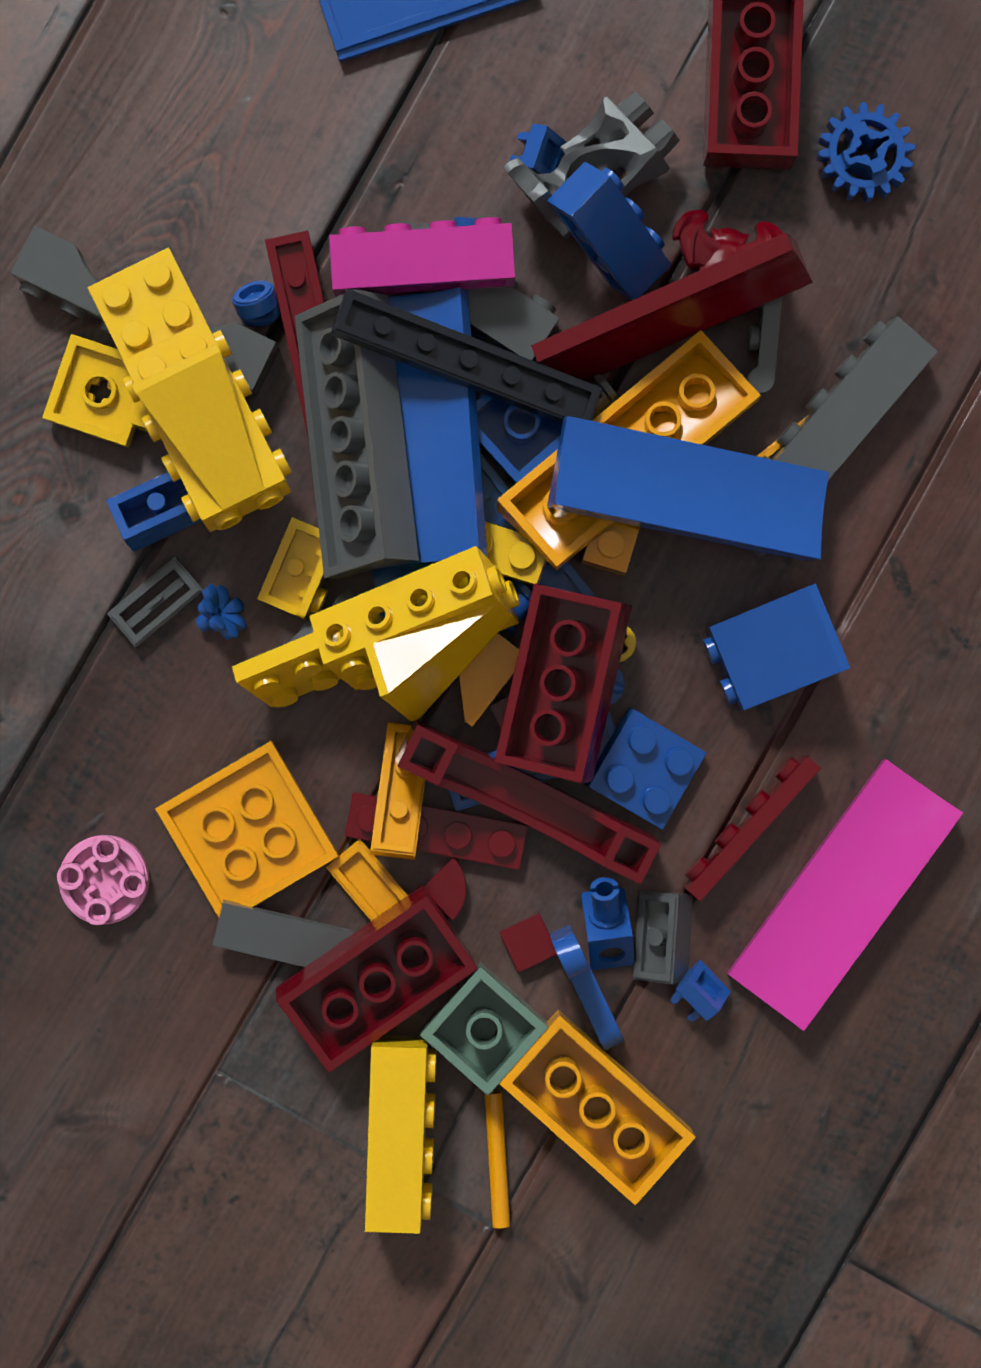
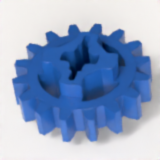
[816,102,915,203]

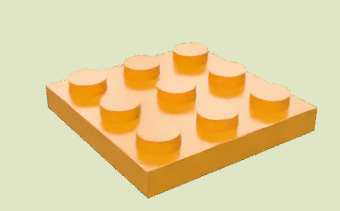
[155,741,340,918]

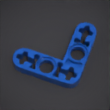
[550,924,625,1051]

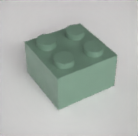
[420,962,548,1096]

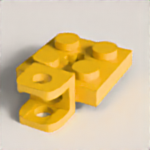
[42,334,149,448]

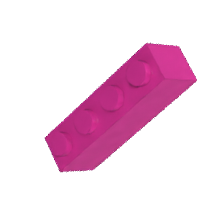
[329,217,515,297]

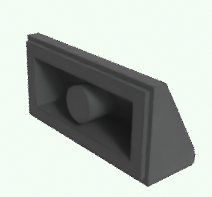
[633,890,693,984]

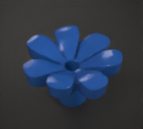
[196,584,247,640]

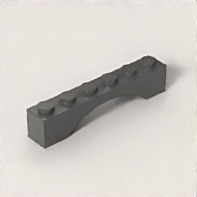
[11,225,280,397]

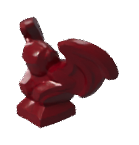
[672,210,783,270]

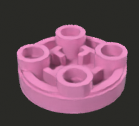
[57,835,150,925]

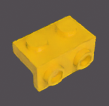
[257,517,328,620]

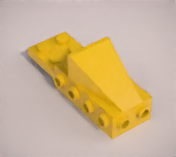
[87,247,292,532]
[232,546,520,722]

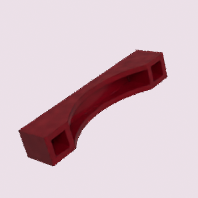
[395,720,661,884]

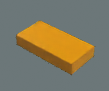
[326,839,408,921]

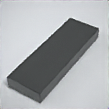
[212,899,354,967]

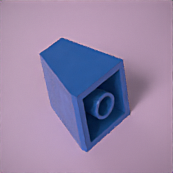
[702,583,851,711]

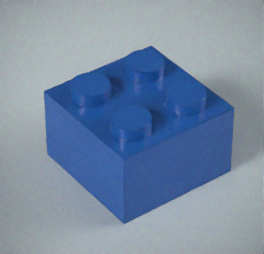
[476,357,562,485]

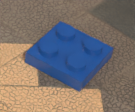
[585,707,707,830]

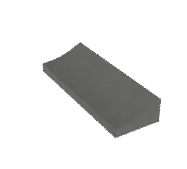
[295,289,419,579]

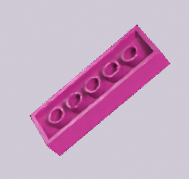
[727,759,963,1031]

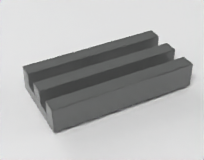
[107,557,204,648]

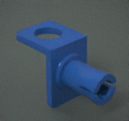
[581,877,635,970]

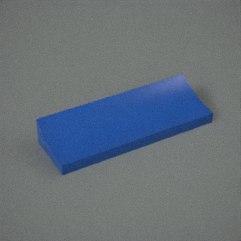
[388,287,488,571]
[547,416,829,562]

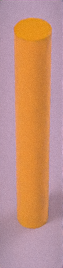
[484,1091,510,1228]

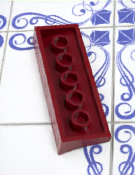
[531,233,813,382]

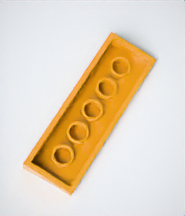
[497,330,761,571]

